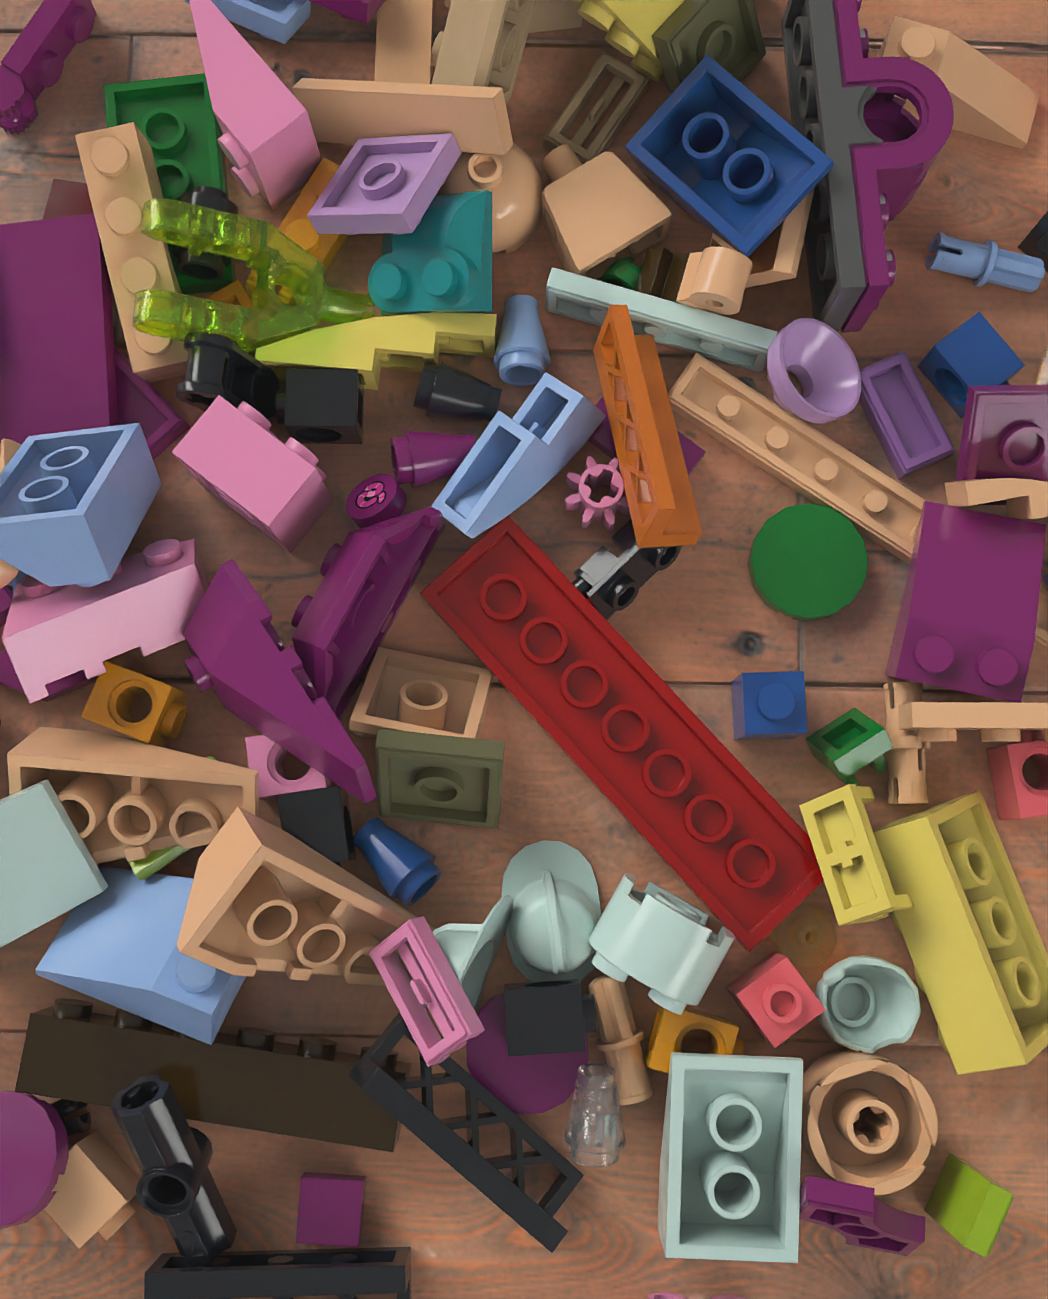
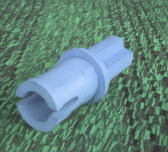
[925,232,1045,292]

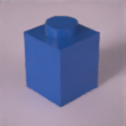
[731,671,808,740]

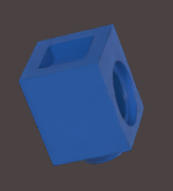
[917,312,1025,418]

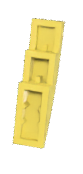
[255,312,498,390]

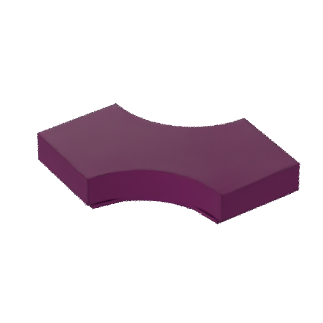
[799,1175,925,1256]

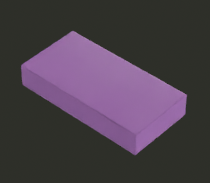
[859,350,956,480]

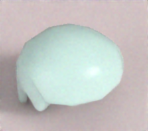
[815,955,921,1054]

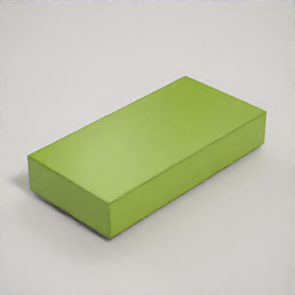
[924,1153,1014,1258]

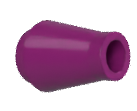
[390,430,476,489]

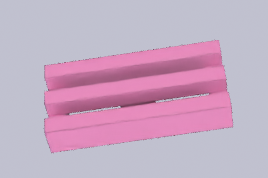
[369,916,485,1067]

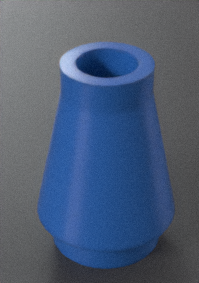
[352,817,442,907]

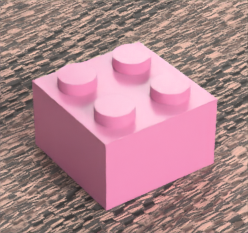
[172,395,333,553]

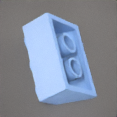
[0,423,162,587]

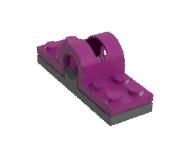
[781,0,954,333]

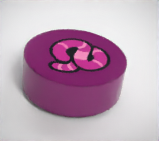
[346,474,407,528]

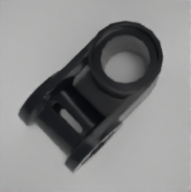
[176,332,280,419]

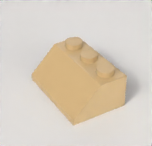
[430,0,537,103]

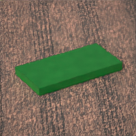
[103,73,236,295]

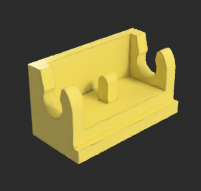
[799,784,913,926]

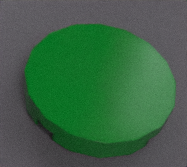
[747,503,868,622]

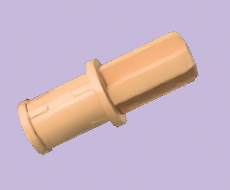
[588,975,654,1105]

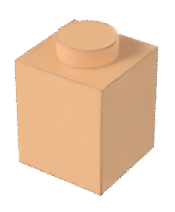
[44,1131,139,1249]

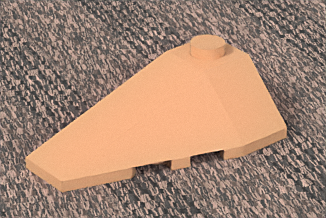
[7,727,259,865]
[177,807,436,986]

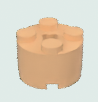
[801,1048,938,1195]

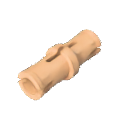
[883,682,931,804]

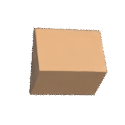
[349,647,492,740]

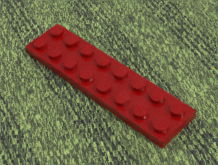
[420,516,824,952]

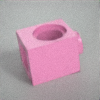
[245,735,334,801]

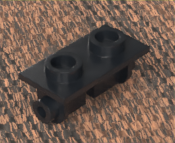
[572,519,683,620]

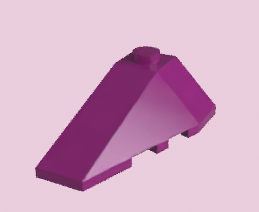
[182,559,377,804]

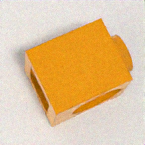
[81,660,188,748]
[643,1005,744,1074]

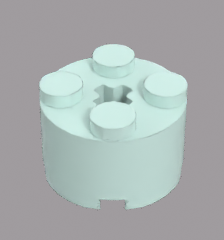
[588,873,735,1015]

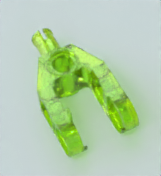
[133,199,376,353]

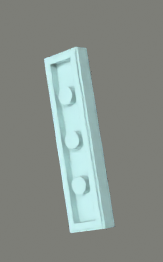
[545,267,778,372]

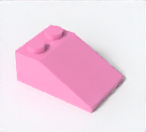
[189,0,322,210]

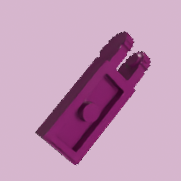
[0,0,97,135]

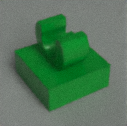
[806,707,894,786]

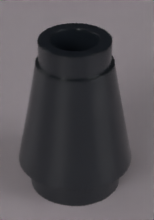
[413,360,502,422]

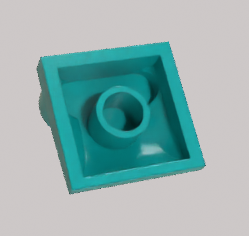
[368,190,492,317]

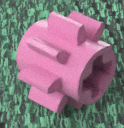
[564,456,630,531]

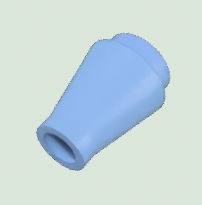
[493,294,551,386]

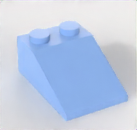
[35,866,246,1045]

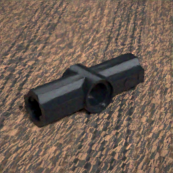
[110,1074,237,1266]

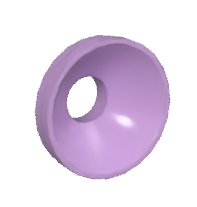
[767,318,861,424]

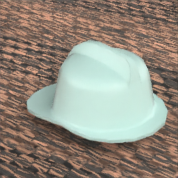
[502,840,601,982]
[411,895,514,1014]

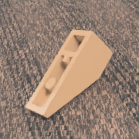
[877,16,1040,150]

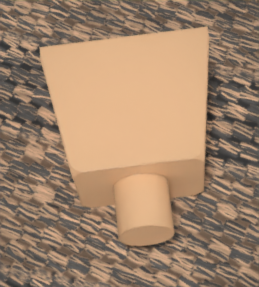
[541,144,672,280]

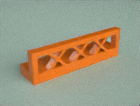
[593,305,703,548]

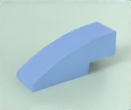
[431,372,606,539]

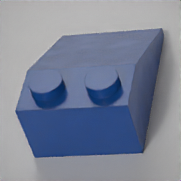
[625,54,835,257]

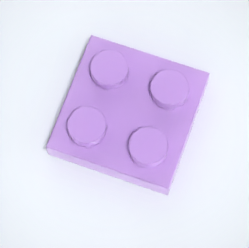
[307,133,462,235]

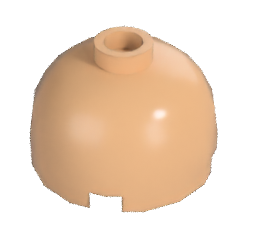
[436,143,543,254]

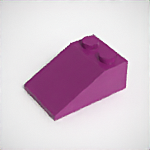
[885,501,1046,703]

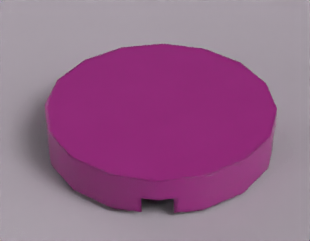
[466,991,589,1114]
[0,1091,69,1229]

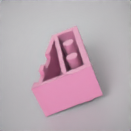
[1,539,210,704]

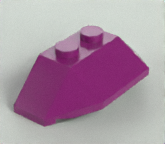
[291,507,445,721]

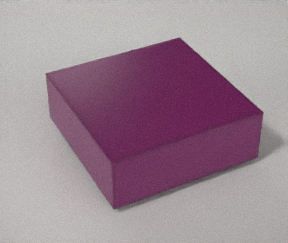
[295,1172,366,1247]

